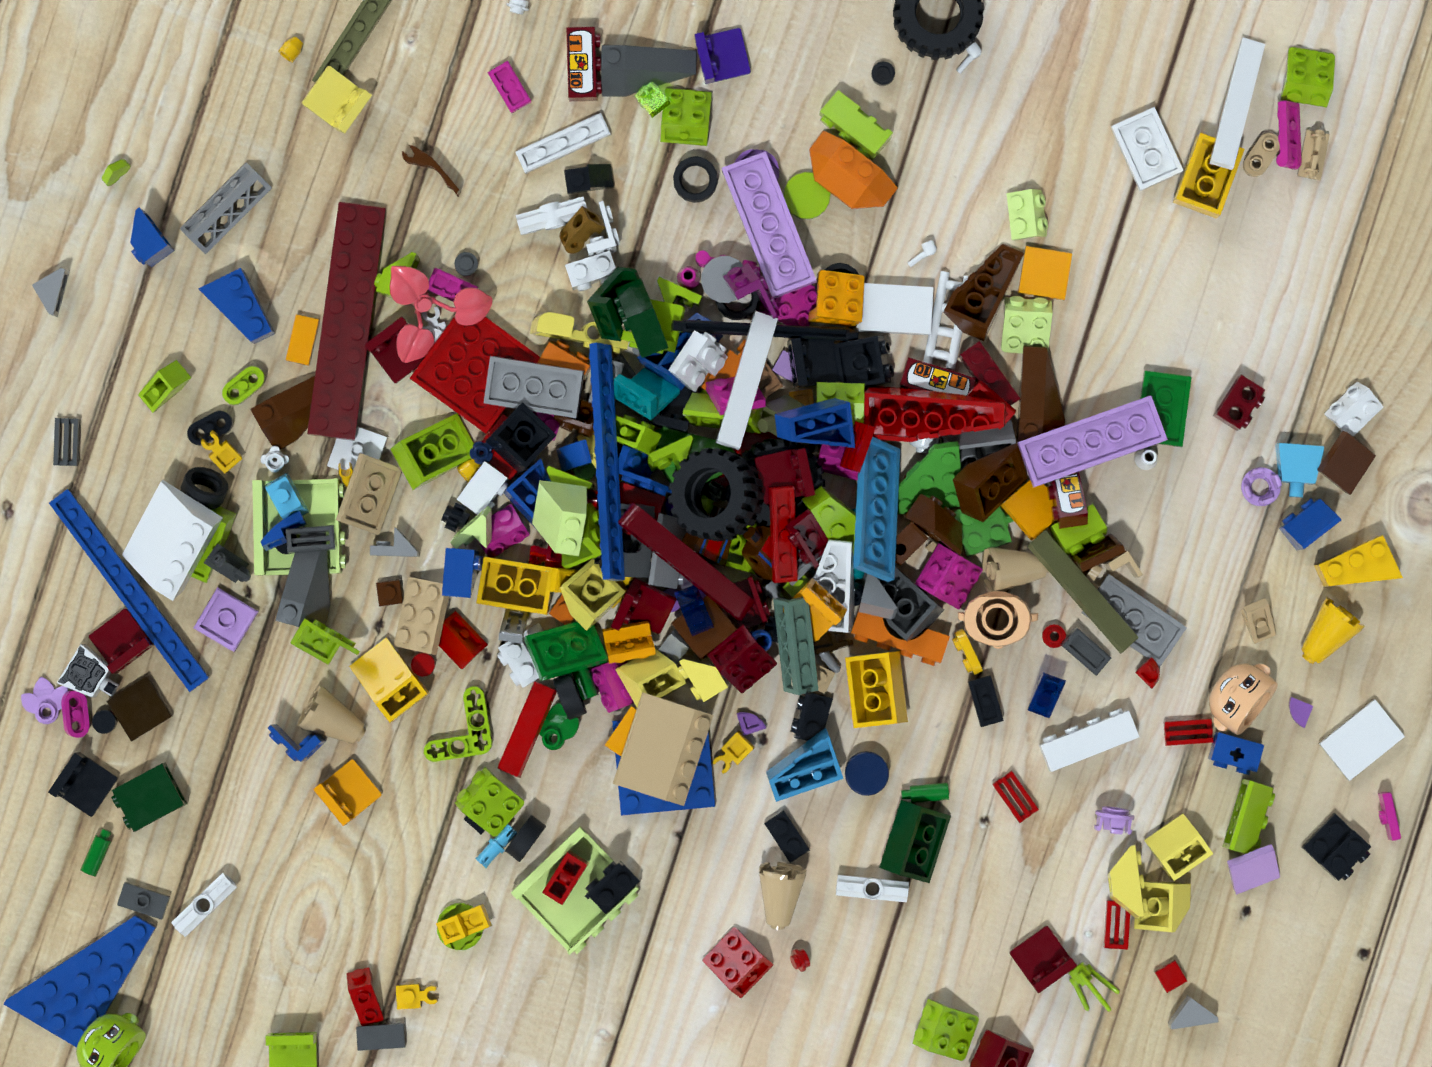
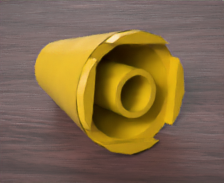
[1301,597,1365,664]

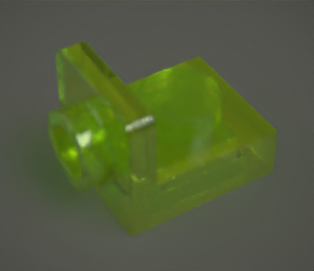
[634,81,671,118]

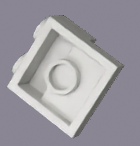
[669,330,728,392]
[497,623,544,688]

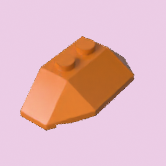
[809,131,898,209]

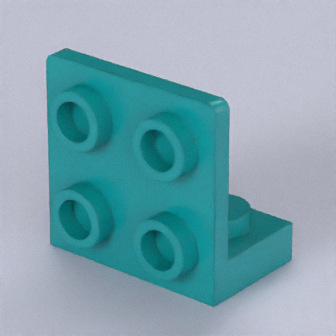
[614,368,680,420]

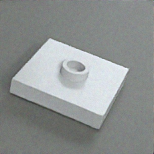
[327,427,388,470]

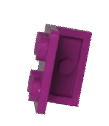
[723,263,778,319]

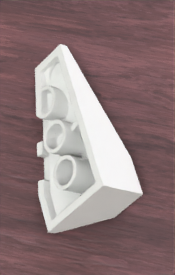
[813,539,854,633]

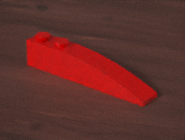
[864,386,1006,442]

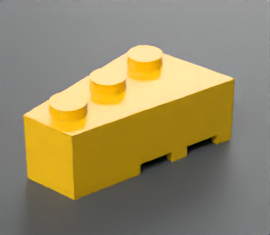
[1314,535,1403,587]

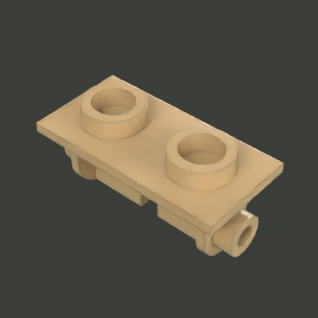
[1297,130,1330,181]

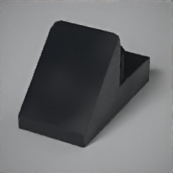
[564,164,614,194]

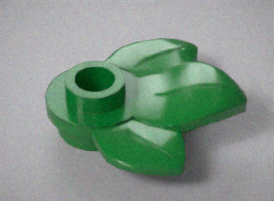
[539,703,580,750]

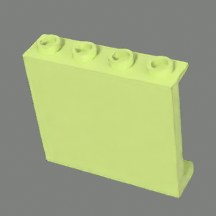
[252,478,346,576]
[511,826,639,955]

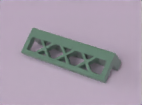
[773,597,819,695]

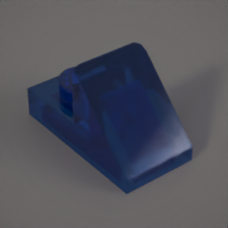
[674,585,714,636]
[1027,672,1066,718]

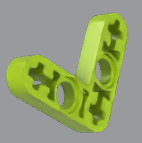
[424,686,492,762]

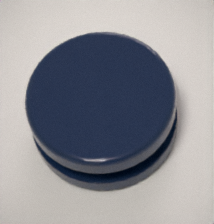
[845,751,889,796]

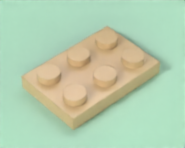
[336,453,402,535]
[394,577,449,655]

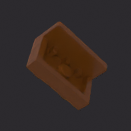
[554,400,594,438]

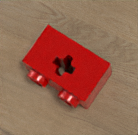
[542,850,589,905]

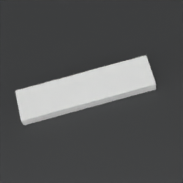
[516,113,611,174]

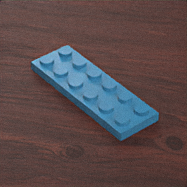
[853,437,900,582]

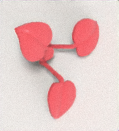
[390,266,493,363]

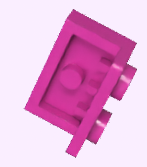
[478,504,530,558]
[591,661,634,713]

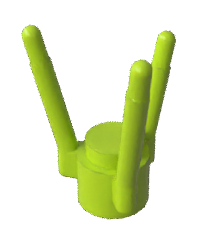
[1068,962,1120,1012]

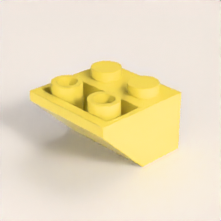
[616,649,687,707]
[678,659,728,702]
[1144,813,1213,881]

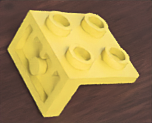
[302,66,372,133]

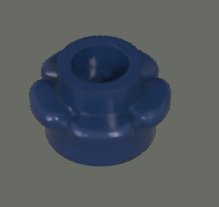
[470,441,493,465]

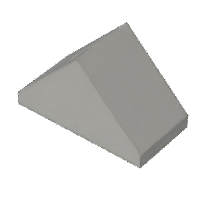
[32,268,69,317]
[859,574,897,619]
[1168,995,1219,1029]

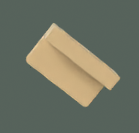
[1103,551,1143,578]

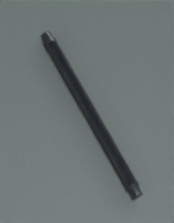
[671,319,858,342]

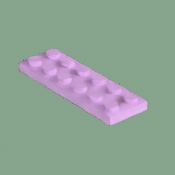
[721,151,817,298]
[1017,395,1167,488]

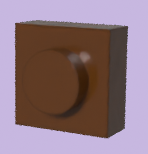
[376,580,403,607]

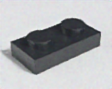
[968,675,1004,727]
[764,810,810,863]

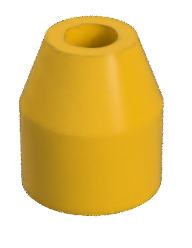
[278,37,303,63]
[457,459,481,482]

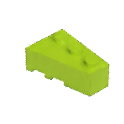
[819,90,893,160]
[802,486,856,556]

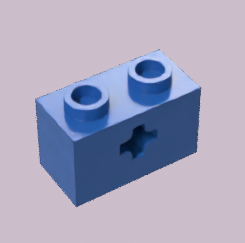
[1208,732,1264,775]

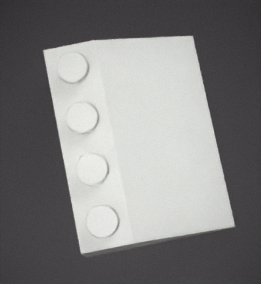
[122,480,223,601]

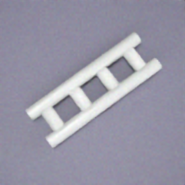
[923,271,969,370]

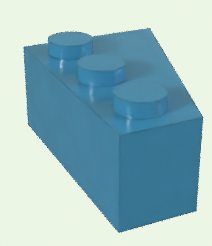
[766,728,844,802]

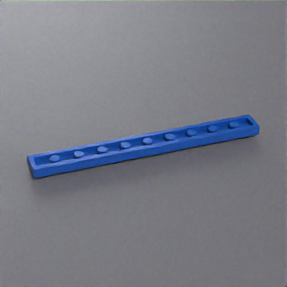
[589,342,625,581]
[49,489,210,692]

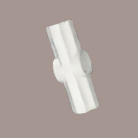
[516,196,587,235]
[171,872,237,937]
[836,875,909,902]

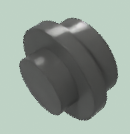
[454,252,478,276]

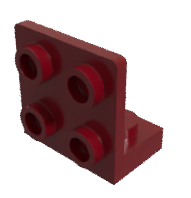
[364,316,425,384]
[754,447,815,504]
[734,576,770,628]
[611,578,677,634]
[89,609,154,674]
[707,625,777,693]
[1009,926,1077,994]

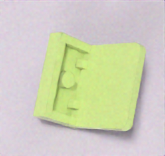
[1001,296,1053,353]

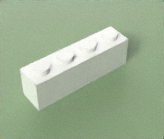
[1039,708,1139,772]

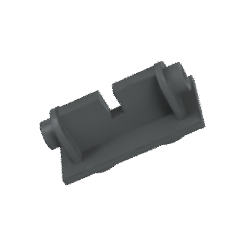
[204,543,251,583]

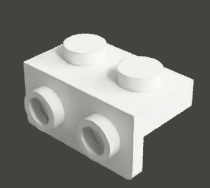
[1324,382,1383,437]

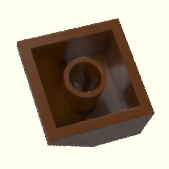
[905,494,962,555]

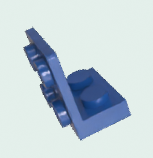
[618,445,672,496]
[268,724,326,762]

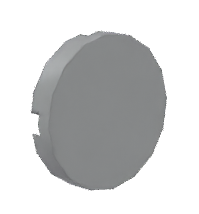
[701,256,743,303]

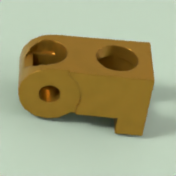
[559,206,605,254]

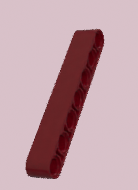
[618,503,755,621]

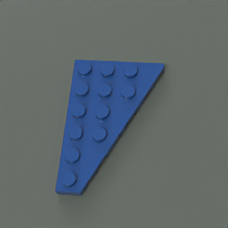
[4,915,157,1047]

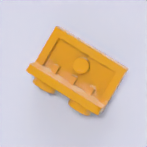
[603,621,656,664]

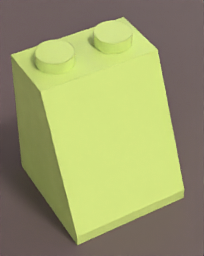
[532,480,587,556]

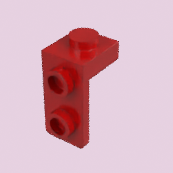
[346,967,384,1026]

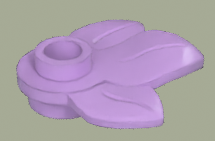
[21,677,69,724]

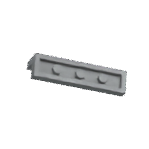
[180,162,272,254]

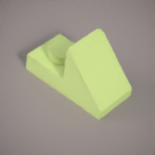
[450,506,492,549]

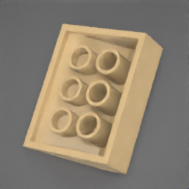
[613,692,714,806]

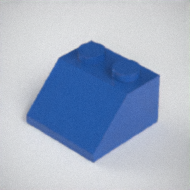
[130,207,175,267]
[1279,498,1341,551]

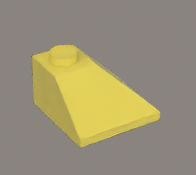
[560,559,626,631]
[1134,881,1191,932]

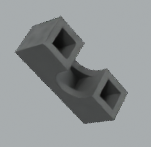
[620,503,655,578]

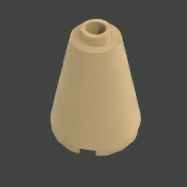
[982,547,1049,592]
[297,686,366,744]
[759,862,807,930]

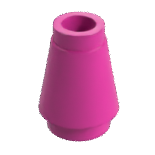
[677,266,700,290]

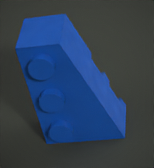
[198,268,275,344]
[637,313,723,390]
[774,398,855,448]
[504,459,551,531]
[442,548,483,598]

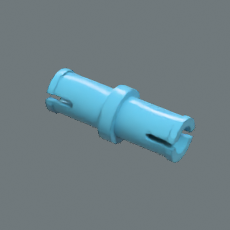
[475,824,517,868]

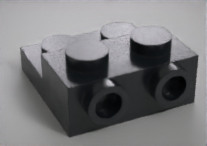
[834,336,894,387]
[1301,813,1371,881]

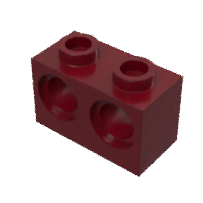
[1213,375,1265,431]

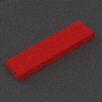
[769,486,798,583]
[498,681,557,778]

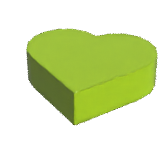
[102,159,131,186]

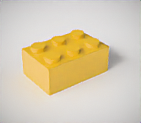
[1172,133,1245,219]
[476,557,552,615]
[845,651,908,728]

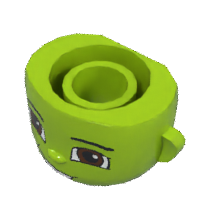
[76,1013,146,1067]

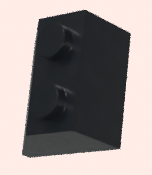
[485,402,556,474]

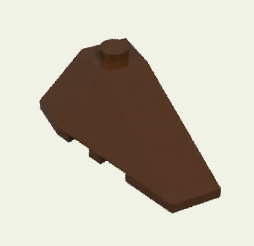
[943,244,1024,341]
[1016,346,1065,442]
[250,376,315,450]

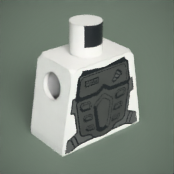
[57,644,119,697]

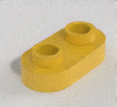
[952,628,983,675]

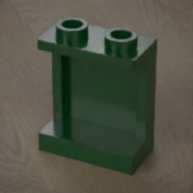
[587,267,640,341]
[111,762,187,832]

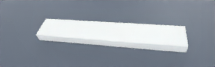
[1209,37,1265,170]
[716,311,778,450]

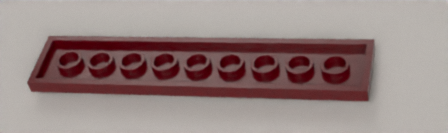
[307,202,386,441]

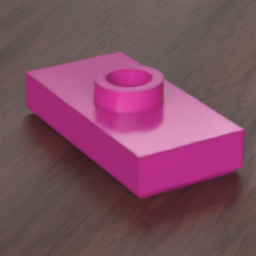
[487,61,532,114]
[428,268,478,302]
[1378,792,1401,841]

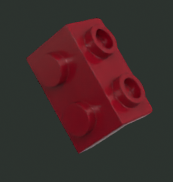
[785,509,828,569]

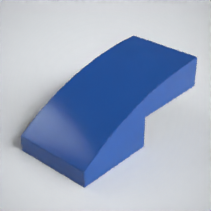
[556,439,592,472]
[261,511,307,551]

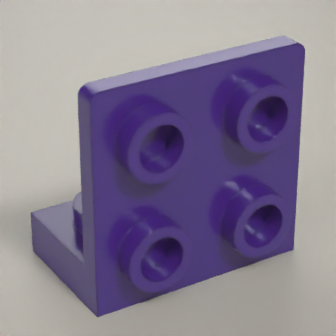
[694,28,751,84]

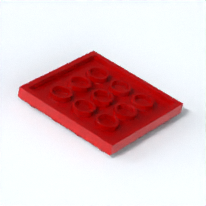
[409,316,540,434]

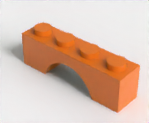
[850,606,950,666]

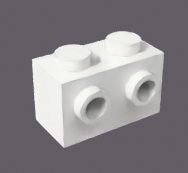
[565,250,616,292]
[457,461,509,515]

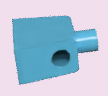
[1275,443,1324,498]
[265,473,309,519]

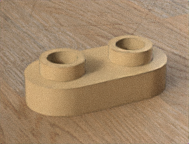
[1243,133,1280,177]

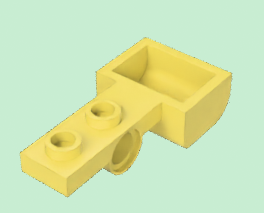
[530,312,628,354]

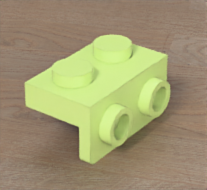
[1006,189,1048,240]

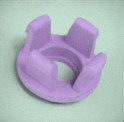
[1241,467,1282,506]
[1094,806,1135,835]

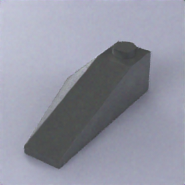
[601,45,696,97]
[275,526,331,627]
[863,566,944,641]

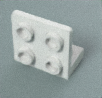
[586,201,620,257]

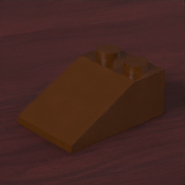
[953,443,1028,522]

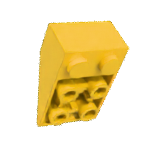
[349,637,429,723]

